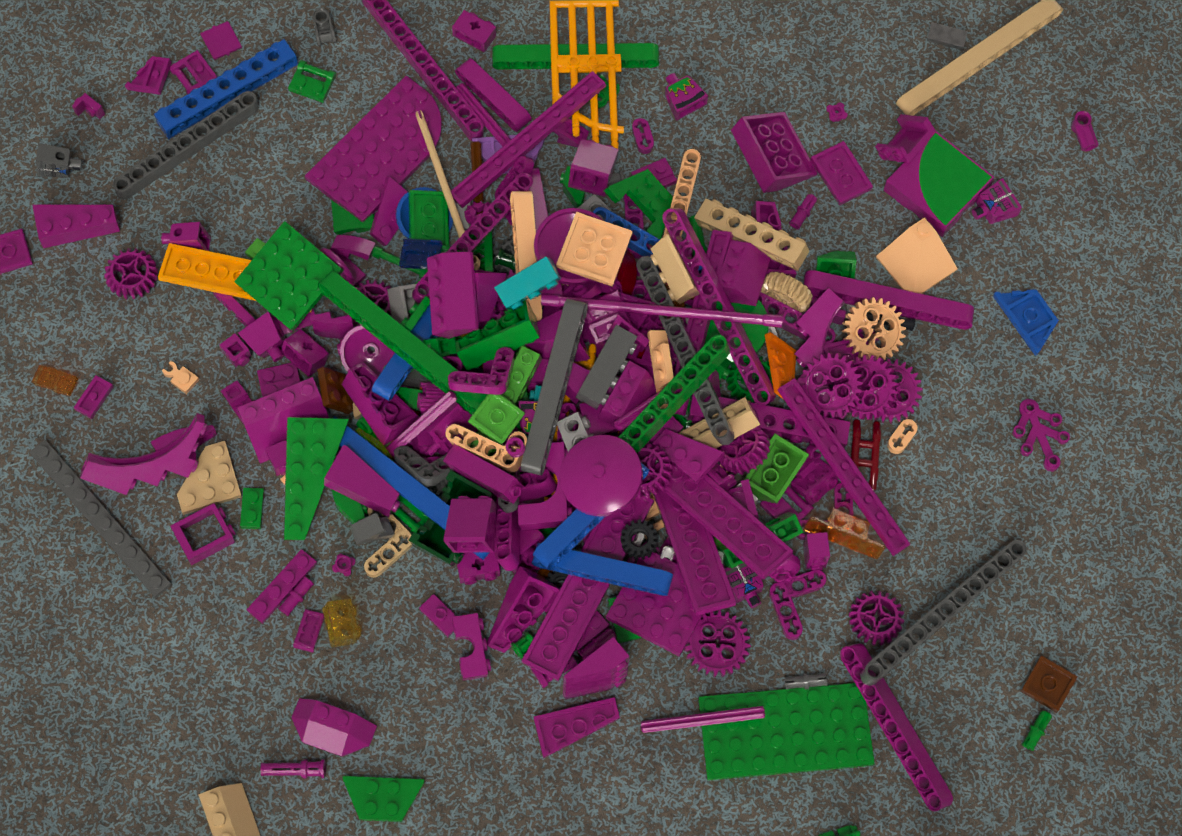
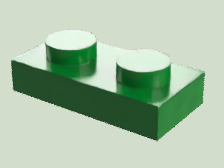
[240,488,264,529]

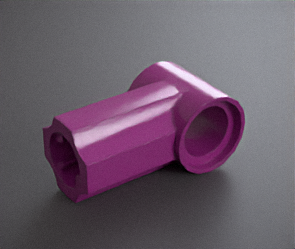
[1071,111,1099,152]

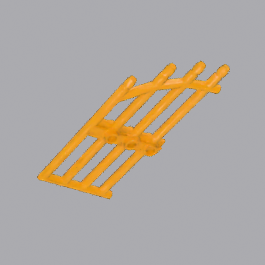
[549,0,624,149]

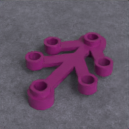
[1012,399,1070,472]

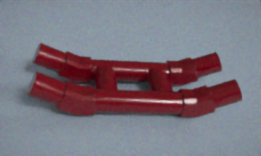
[851,420,881,490]

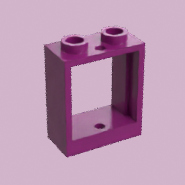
[170,503,236,566]

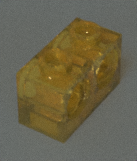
[322,598,361,647]

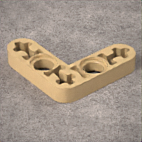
[364,507,413,578]

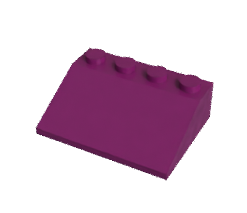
[731,112,818,193]
[237,377,329,464]
[563,637,630,699]

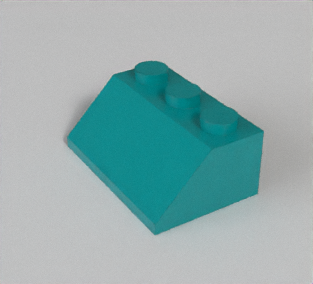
[494,256,561,310]

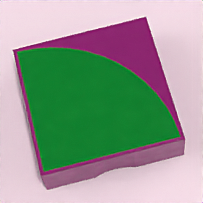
[883,131,994,237]

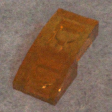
[31,365,78,396]

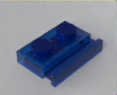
[399,239,443,269]

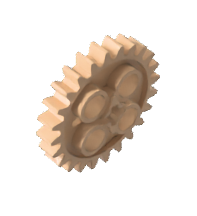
[842,297,906,360]

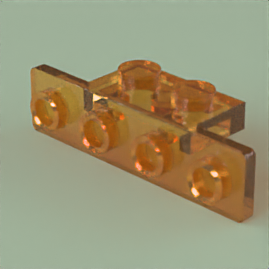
[803,508,885,559]

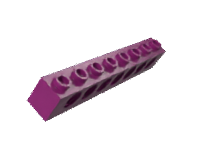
[687,393,850,448]

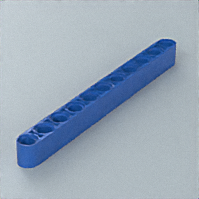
[332,416,490,560]

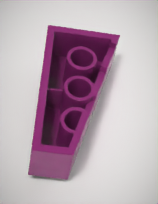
[342,362,418,446]

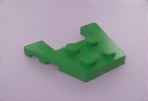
[604,169,673,240]

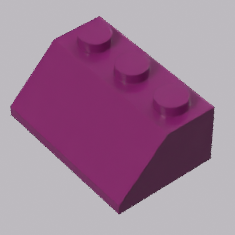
[718,240,771,306]
[597,360,656,432]

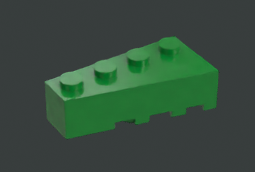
[455,300,540,371]

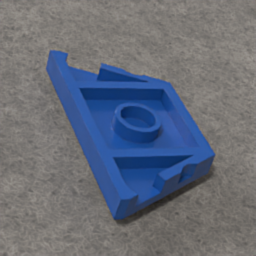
[993,289,1059,356]

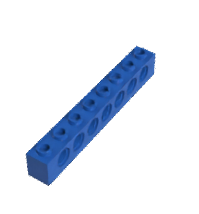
[154,39,298,140]

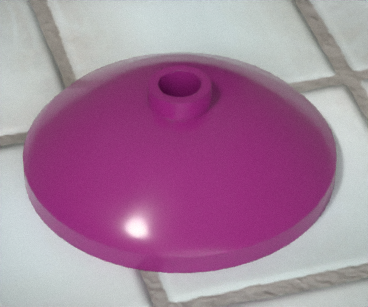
[340,325,395,376]

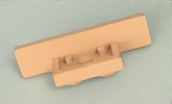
[647,330,674,409]

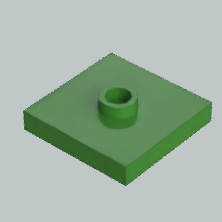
[468,394,525,445]

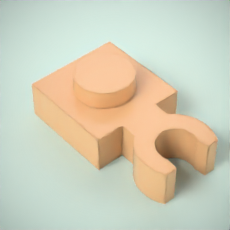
[162,361,199,395]

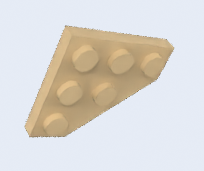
[177,441,242,515]

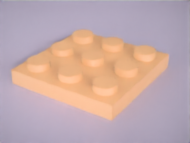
[556,212,633,287]

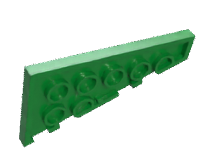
[284,417,349,540]

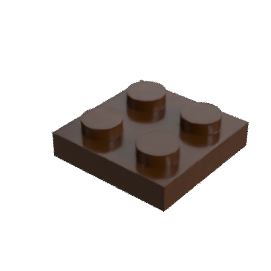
[317,367,353,414]
[1020,655,1078,713]

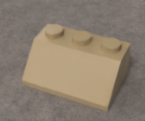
[650,234,700,304]
[199,783,261,836]

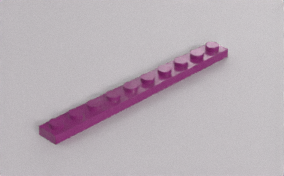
[451,71,606,208]
[674,230,733,416]
[778,378,911,556]

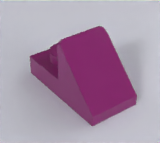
[553,118,589,148]

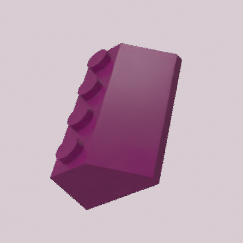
[427,252,479,339]

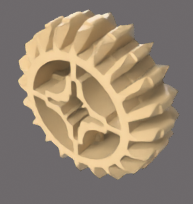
[761,272,813,313]

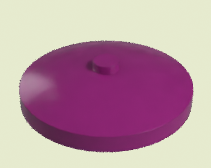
[534,208,603,285]
[560,435,643,516]

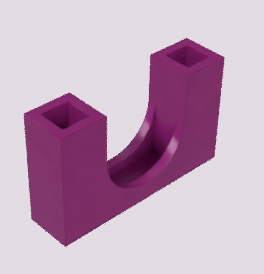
[516,442,574,531]

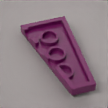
[533,697,620,759]

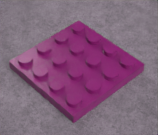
[606,552,703,657]

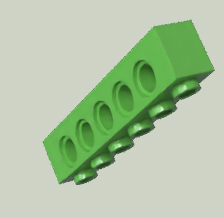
[471,346,542,456]

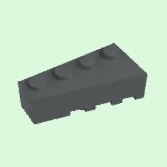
[576,325,638,409]

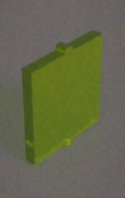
[356,428,395,462]

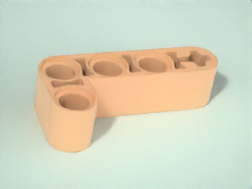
[445,424,527,472]

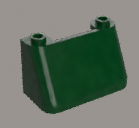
[408,470,495,566]

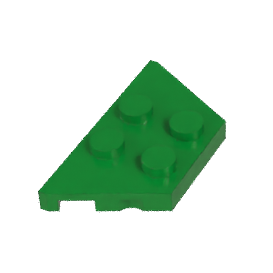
[343,776,425,822]

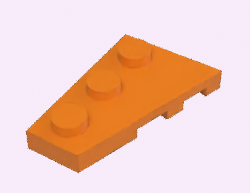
[765,332,796,399]

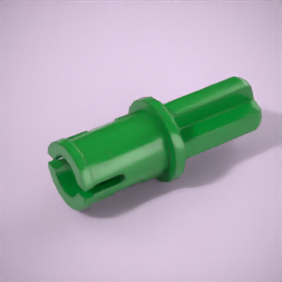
[1022,711,1052,751]

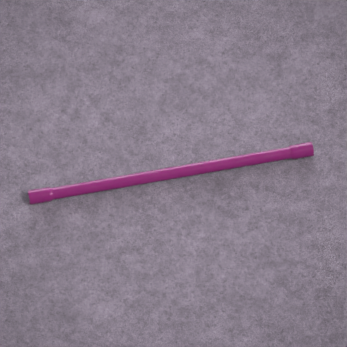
[541,294,783,328]

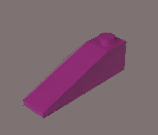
[487,566,560,653]

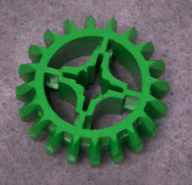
[726,356,773,403]

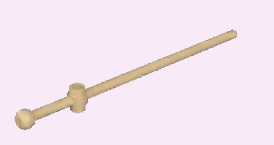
[416,110,495,310]

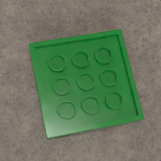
[234,221,344,331]

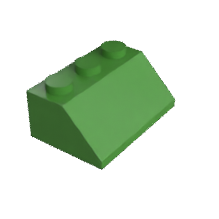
[744,434,809,504]

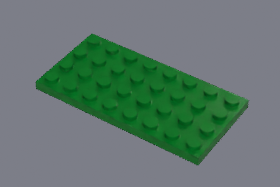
[698,683,875,781]

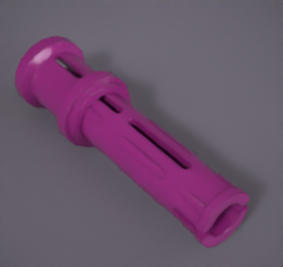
[260,759,326,779]

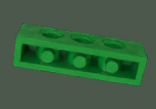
[717,512,804,569]

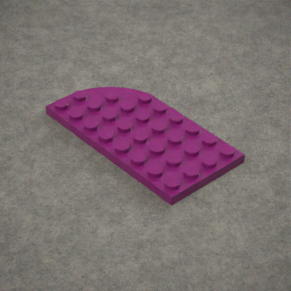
[305,76,441,222]

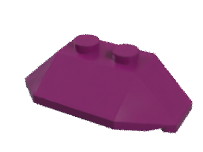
[291,698,377,757]

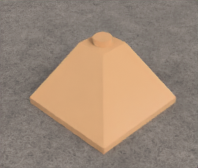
[876,217,958,294]

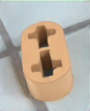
[888,419,917,454]

